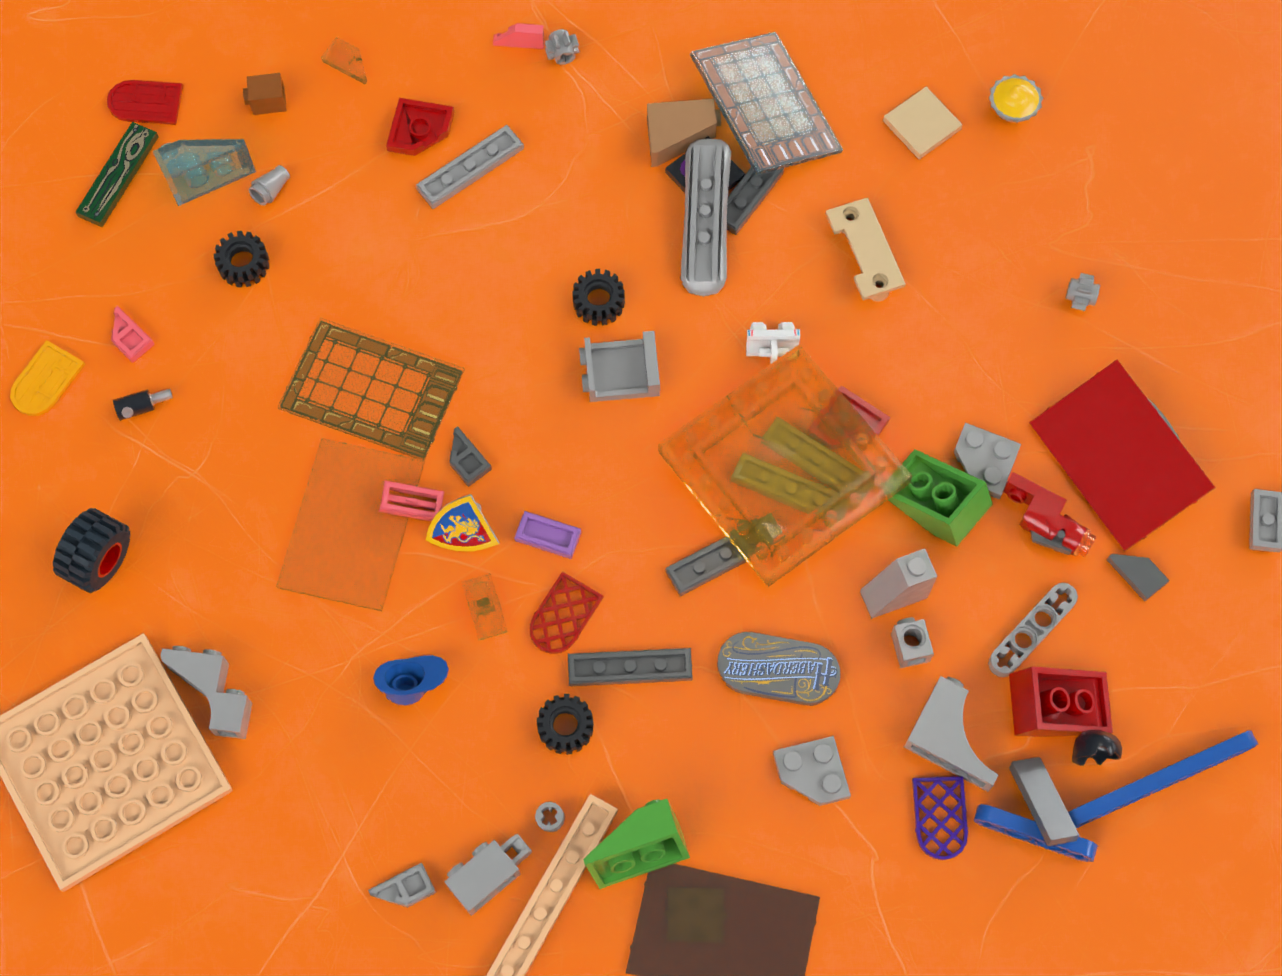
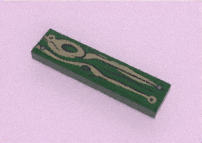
[76,122,158,227]

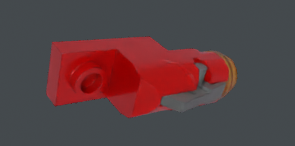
[1003,472,1097,558]

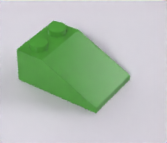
[879,449,993,546]
[583,799,690,889]

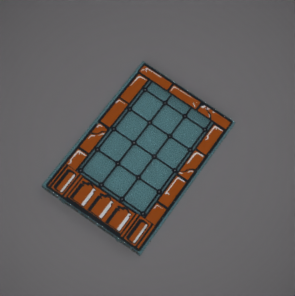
[690,32,843,175]

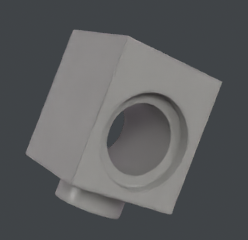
[891,617,934,668]

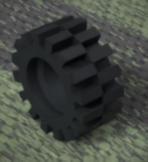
[214,231,269,287]
[572,269,625,326]
[537,694,594,755]

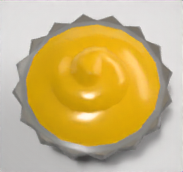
[989,74,1043,123]

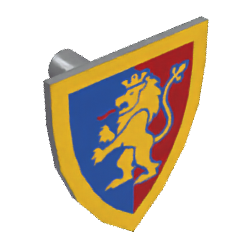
[426,494,500,551]

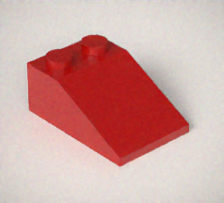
[1009,667,1113,737]

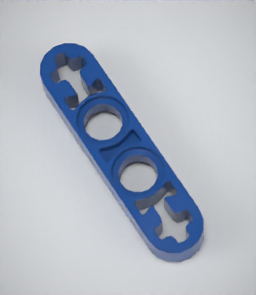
[974,804,1098,862]

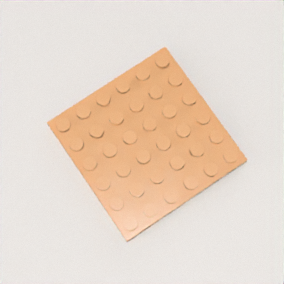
[0,633,233,892]

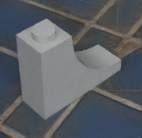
[904,676,999,792]

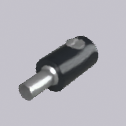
[113,389,173,421]

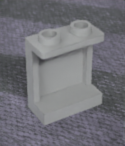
[579,331,660,402]

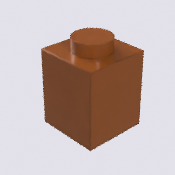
[243,73,287,115]

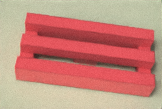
[379,480,444,521]

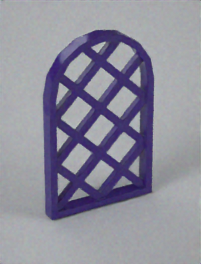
[912,777,968,860]

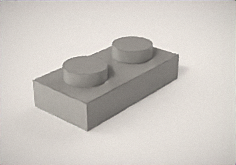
[1249,489,1282,553]

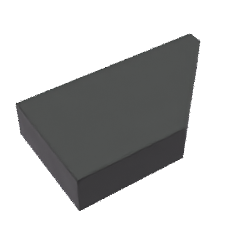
[450,426,492,487]
[1107,554,1169,601]

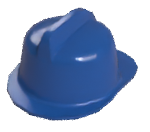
[373,655,449,706]

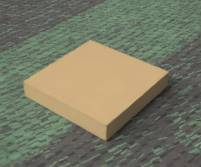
[883,86,963,159]

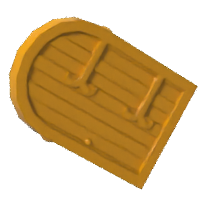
[10,340,85,416]

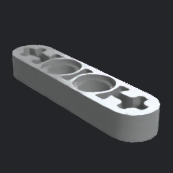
[988,583,1078,677]

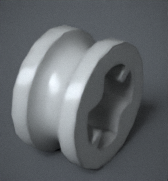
[535,802,565,832]

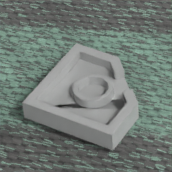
[954,423,1021,499]
[773,736,851,806]

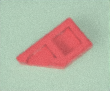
[493,23,545,49]
[111,306,155,363]

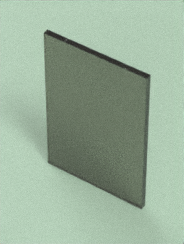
[626,864,820,976]

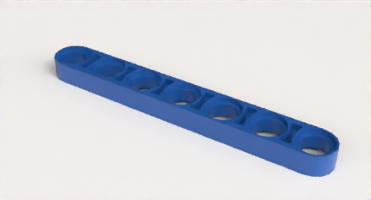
[1068,730,1258,828]

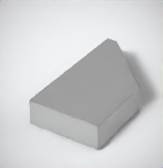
[368,863,436,908]

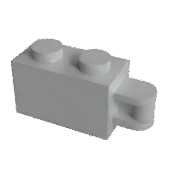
[444,834,532,916]

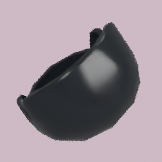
[1072,730,1122,766]

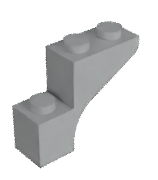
[161,646,253,739]

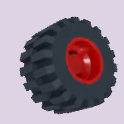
[53,508,130,593]

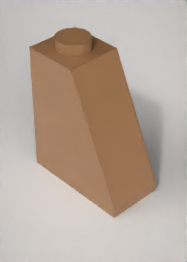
[647,99,721,167]

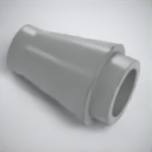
[249,165,290,205]

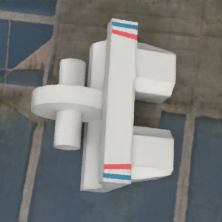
[746,322,800,365]

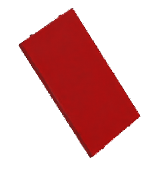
[1029,359,1216,551]

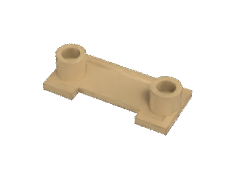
[825,197,906,302]

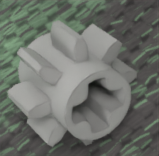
[545,29,579,65]
[1066,273,1100,311]

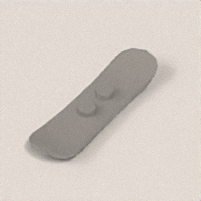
[681,139,731,297]

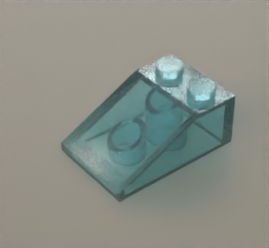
[153,139,256,206]

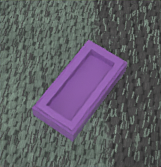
[514,511,581,559]

